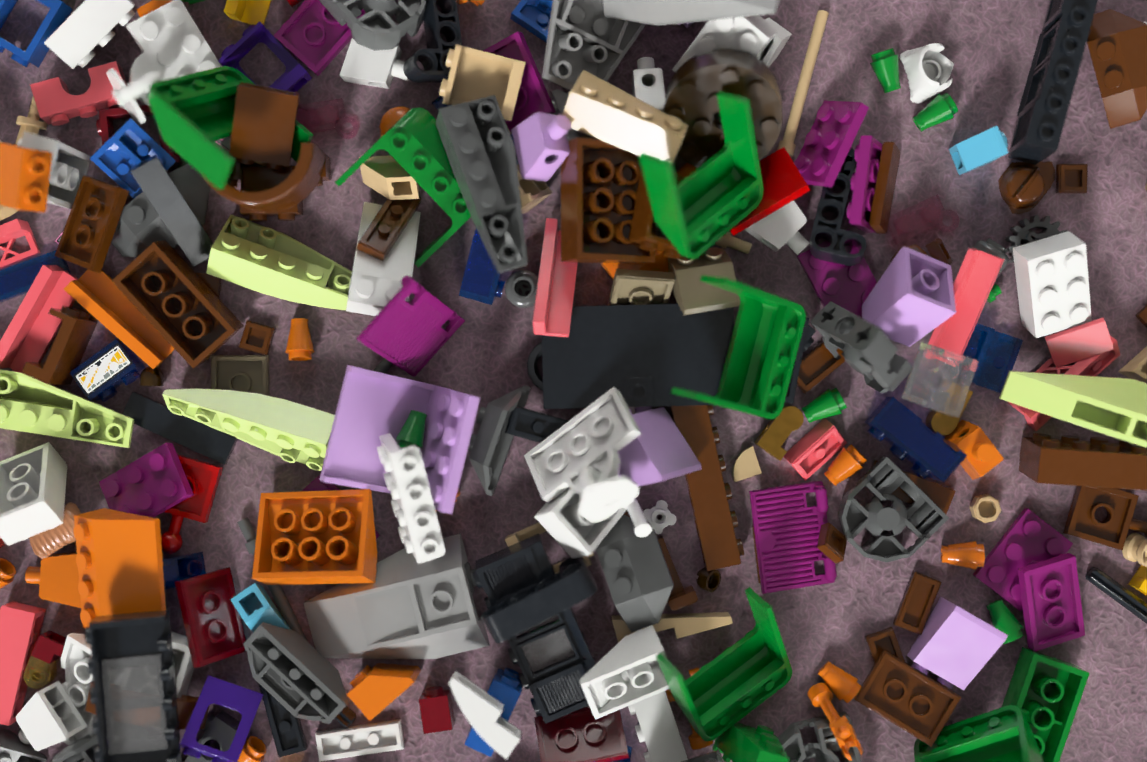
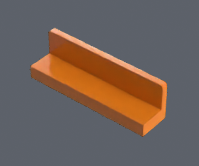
[64,269,175,369]

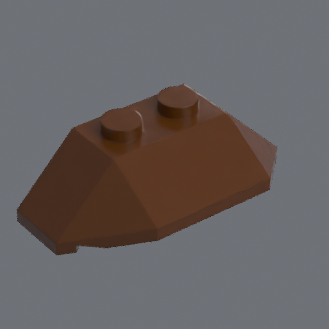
[1087,9,1147,129]

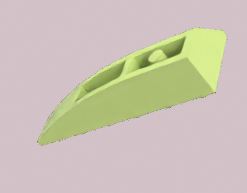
[206,215,352,310]
[0,369,134,448]
[999,371,1147,447]
[162,389,335,471]

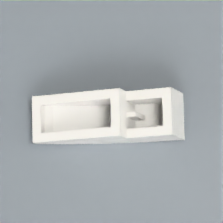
[449,671,522,759]

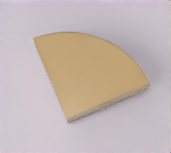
[732,446,762,482]

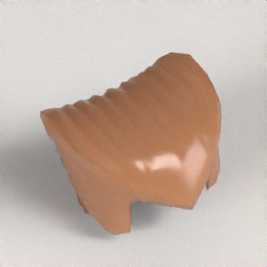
[29,502,81,559]

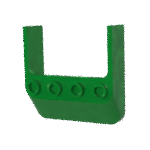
[147,66,313,190]
[639,91,764,259]
[335,107,471,268]
[671,275,806,419]
[656,587,792,742]
[914,705,1043,762]

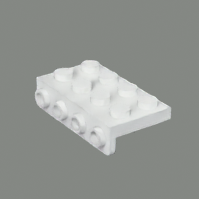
[377,433,445,564]

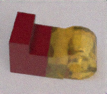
[24,630,67,689]

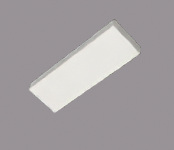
[315,719,405,762]

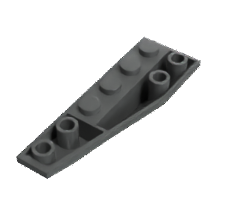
[436,95,528,273]

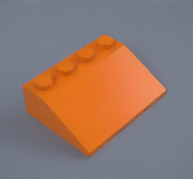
[252,489,377,585]
[73,508,166,629]

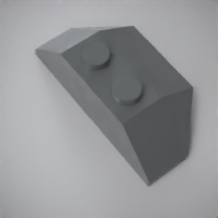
[111,163,211,258]
[468,385,531,496]
[596,514,674,632]
[244,623,349,724]

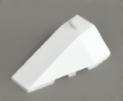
[61,633,125,745]

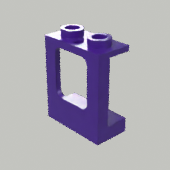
[218,21,312,92]
[180,675,263,762]

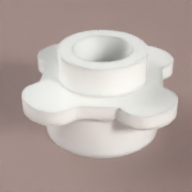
[643,500,677,534]

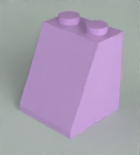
[862,246,956,347]
[618,406,702,486]
[907,597,1008,690]

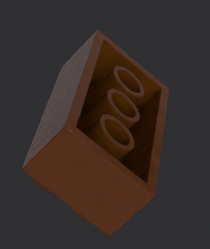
[112,240,244,368]
[1019,433,1147,491]

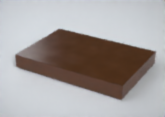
[55,175,129,273]
[854,649,961,747]

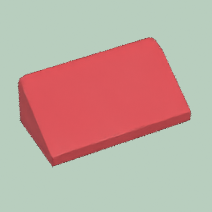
[1045,318,1114,368]
[784,418,847,481]

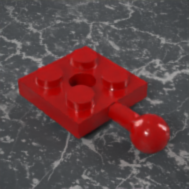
[161,454,223,554]

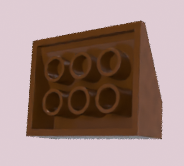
[561,138,655,263]

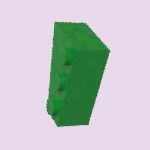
[712,722,789,762]

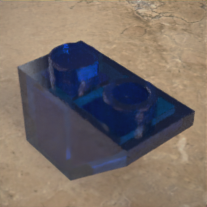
[162,552,206,590]

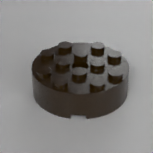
[663,49,782,168]

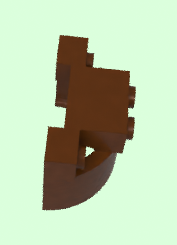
[202,143,331,222]

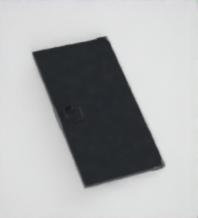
[542,304,734,409]

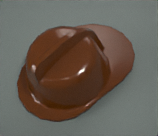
[998,161,1055,214]

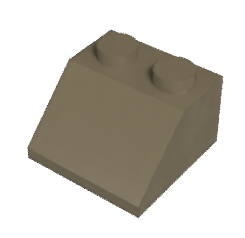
[668,248,740,315]

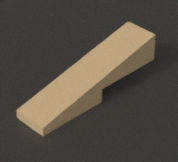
[612,612,733,643]

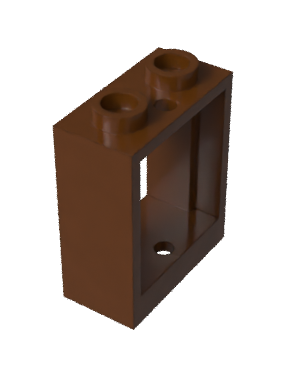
[629,171,686,258]

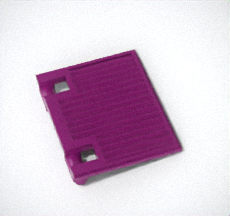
[356,276,465,377]
[749,481,837,594]

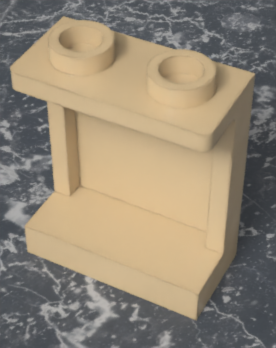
[439,44,525,121]

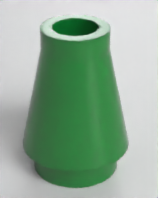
[870,48,901,93]
[912,92,958,132]
[802,387,847,423]
[395,410,427,449]
[986,599,1024,644]

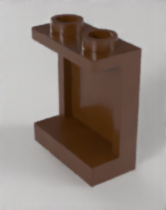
[229,82,301,170]
[22,306,98,384]

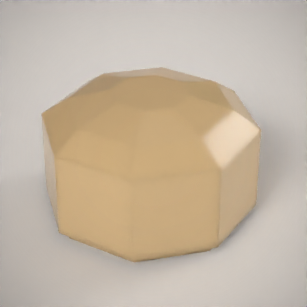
[969,494,1001,523]

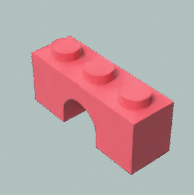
[30,61,127,126]

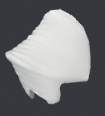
[899,43,954,103]

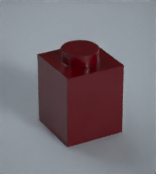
[419,686,455,734]

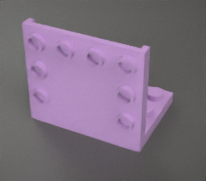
[319,365,480,514]

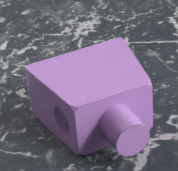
[511,112,571,182]

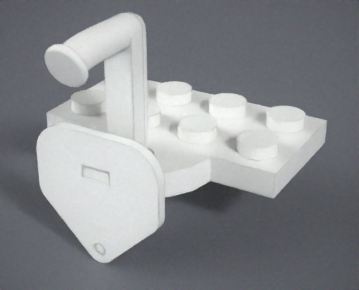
[106,0,222,125]
[524,387,652,537]

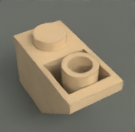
[359,155,420,200]

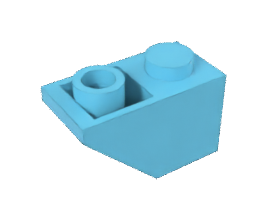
[949,126,1008,175]
[230,583,291,632]

